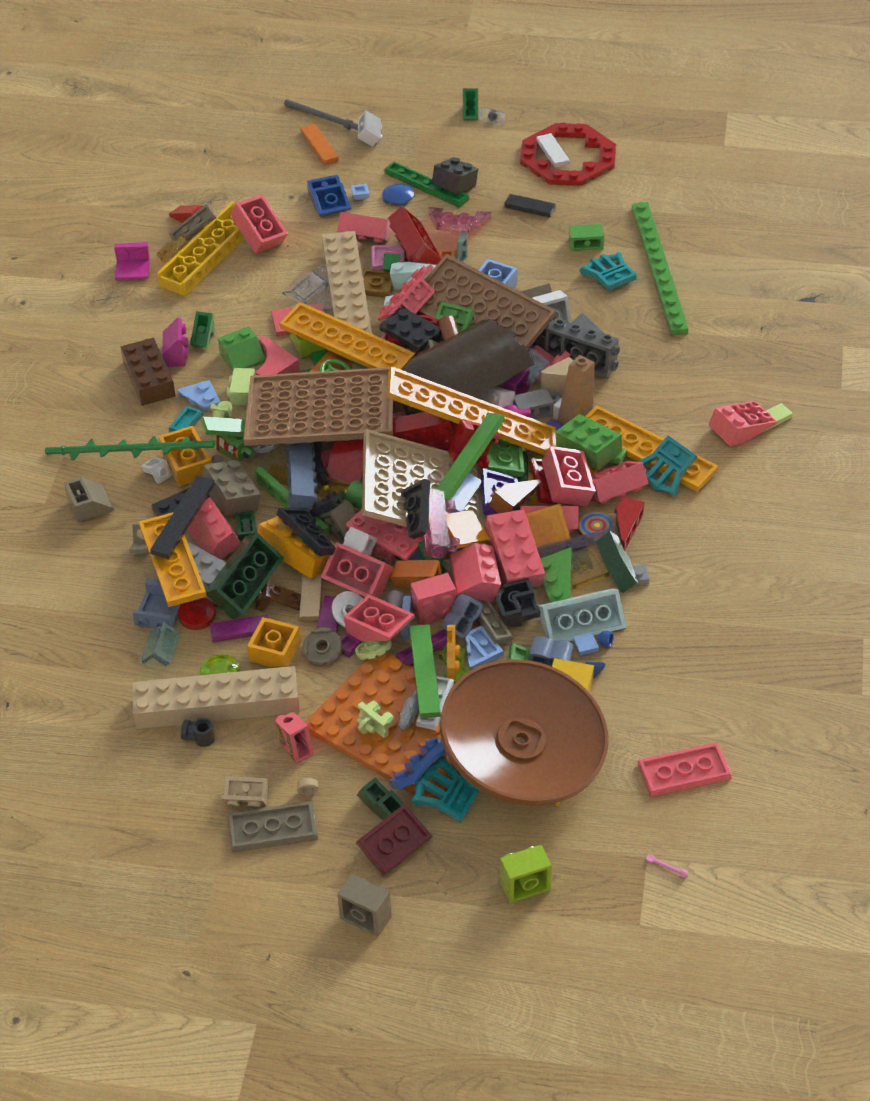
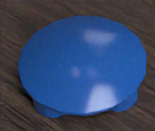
[382,184,414,207]

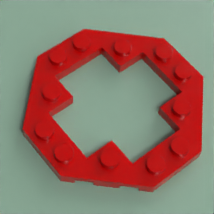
[520,122,616,186]

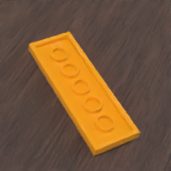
[139,512,207,607]

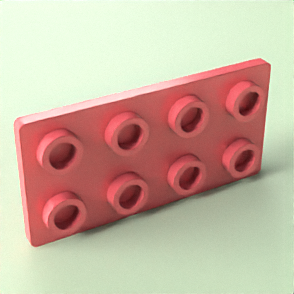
[377,265,435,321]
[346,509,429,565]

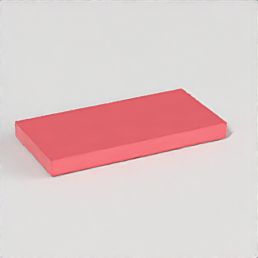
[638,742,732,797]

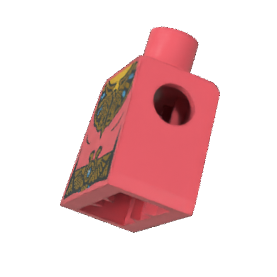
[275,712,314,763]

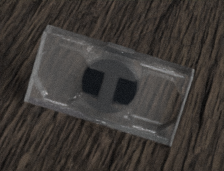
[479,107,506,125]

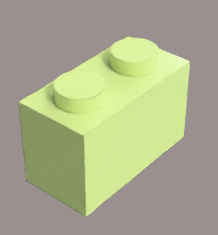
[227,368,256,406]

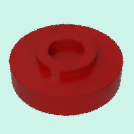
[178,598,216,630]

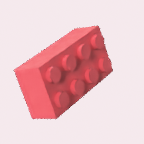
[485,509,545,587]

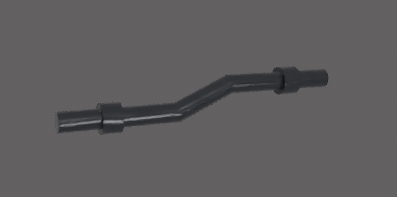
[314,441,329,486]

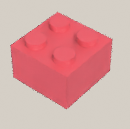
[411,573,456,625]

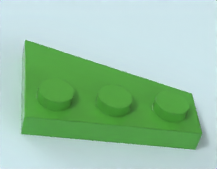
[541,547,572,603]

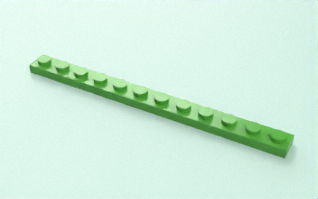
[632,202,688,336]

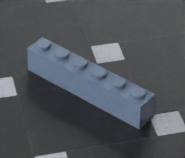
[286,442,317,510]

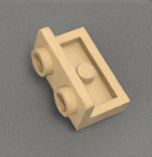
[221,776,268,808]

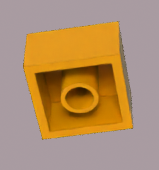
[247,617,301,668]

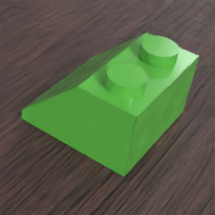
[218,327,266,371]

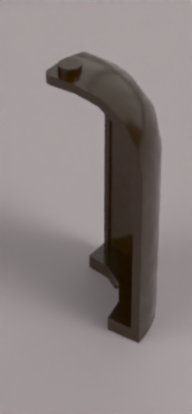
[402,319,534,415]

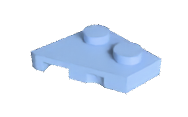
[177,380,220,412]
[465,625,503,671]

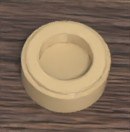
[297,778,319,795]

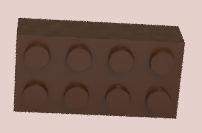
[120,338,176,406]

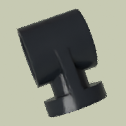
[181,718,215,747]

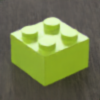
[500,844,552,904]

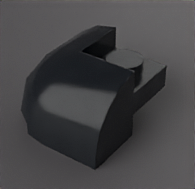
[496,578,540,627]

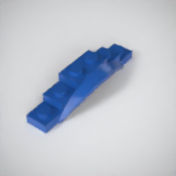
[389,737,446,790]

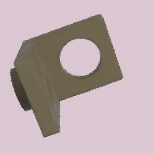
[129,524,149,555]

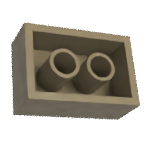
[202,460,261,517]

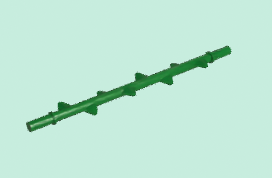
[45,436,215,460]

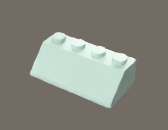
[538,588,626,642]

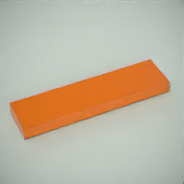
[300,123,339,165]

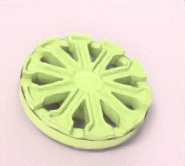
[355,640,392,660]

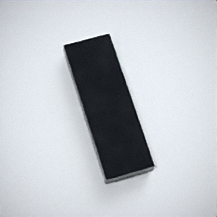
[504,194,556,218]

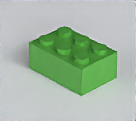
[555,414,622,470]

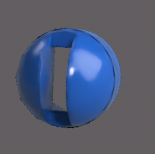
[597,631,614,647]

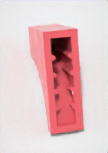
[255,335,300,375]

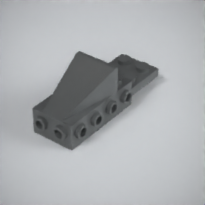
[532,313,620,378]

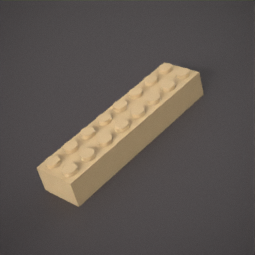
[133,666,300,729]

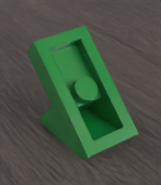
[190,311,215,348]

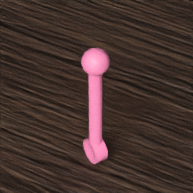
[646,854,688,878]

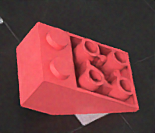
[708,401,777,446]

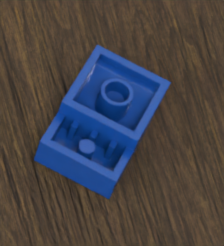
[307,175,351,216]

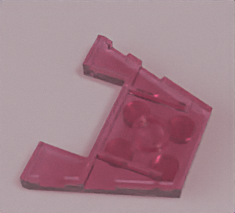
[428,207,491,232]

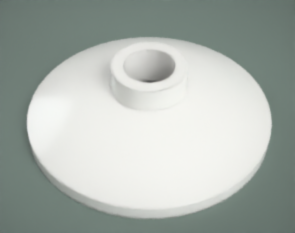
[332,591,363,628]

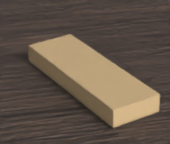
[299,574,322,621]

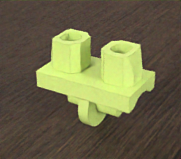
[210,401,234,419]
[357,700,394,738]

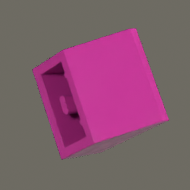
[162,317,188,367]

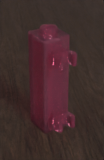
[423,489,461,558]

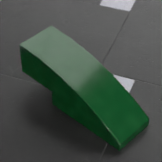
[596,531,638,593]
[357,777,420,821]

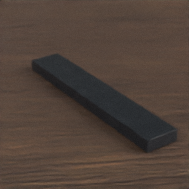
[150,475,215,559]

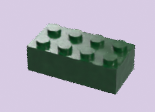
[206,532,284,619]

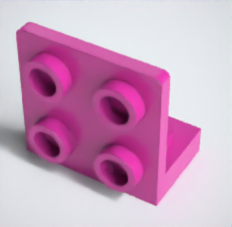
[114,242,150,280]

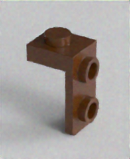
[255,581,301,612]

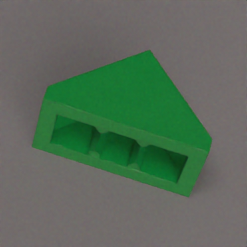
[463,88,478,120]

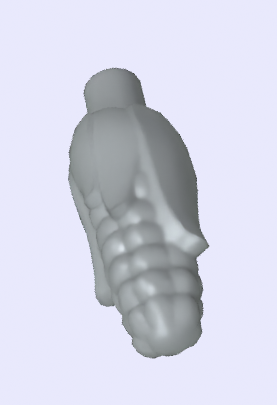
[399,690,419,730]

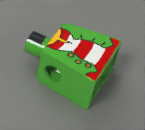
[216,418,256,461]

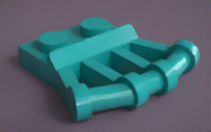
[580,252,637,291]
[638,435,697,496]
[412,756,479,822]

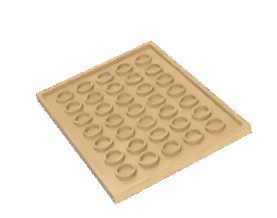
[362,429,490,545]

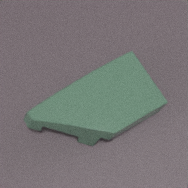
[457,232,468,263]

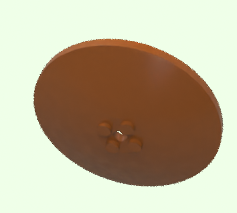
[440,659,609,806]

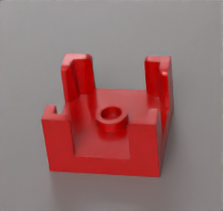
[448,418,500,469]

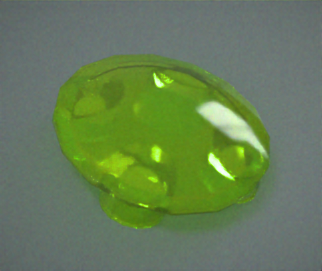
[200,654,240,675]

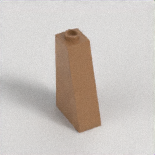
[557,355,595,424]

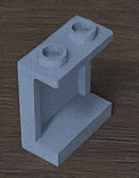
[133,578,181,631]

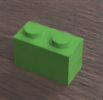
[569,224,604,251]

